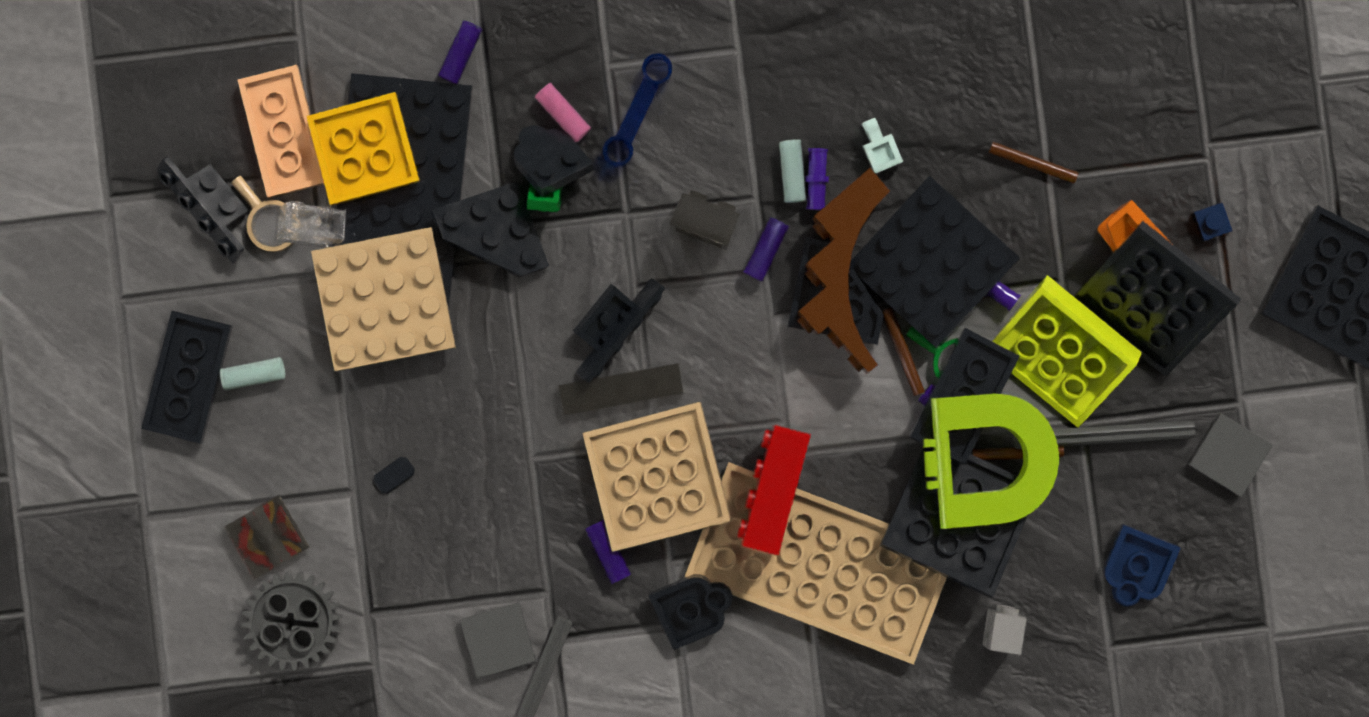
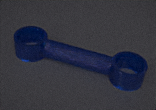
[603,53,672,168]

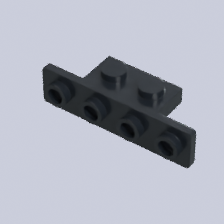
[157,156,249,263]
[573,278,665,383]

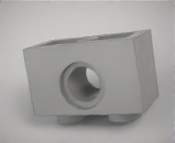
[982,604,1026,655]

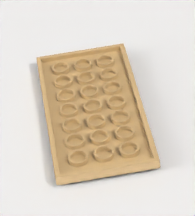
[685,462,946,665]

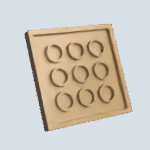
[311,227,456,372]
[582,402,732,552]

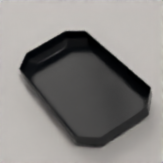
[373,457,415,494]

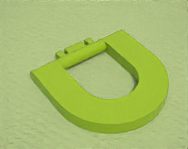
[923,394,1059,529]

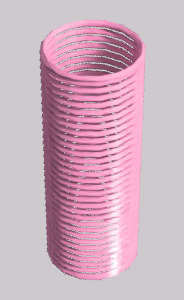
[535,83,591,142]

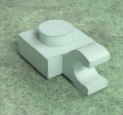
[862,118,903,174]

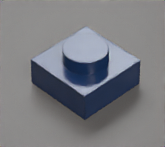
[1192,202,1233,241]

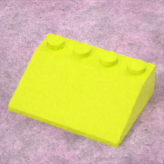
[992,275,1142,428]

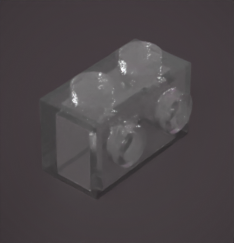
[275,201,346,248]

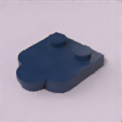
[1103,524,1181,606]

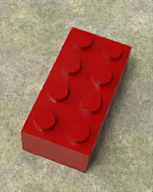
[737,425,811,556]

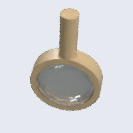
[231,176,300,252]

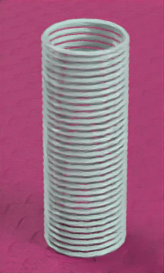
[779,140,806,203]
[220,357,285,391]

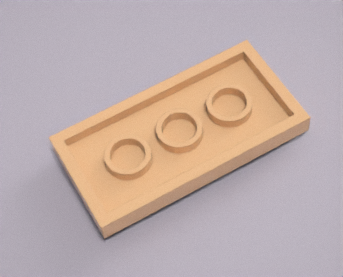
[238,65,324,198]

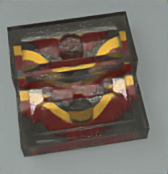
[223,495,309,580]

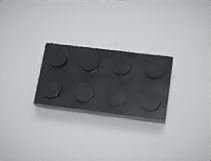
[141,311,233,444]
[909,328,1020,465]

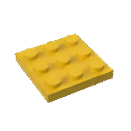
[306,92,420,206]

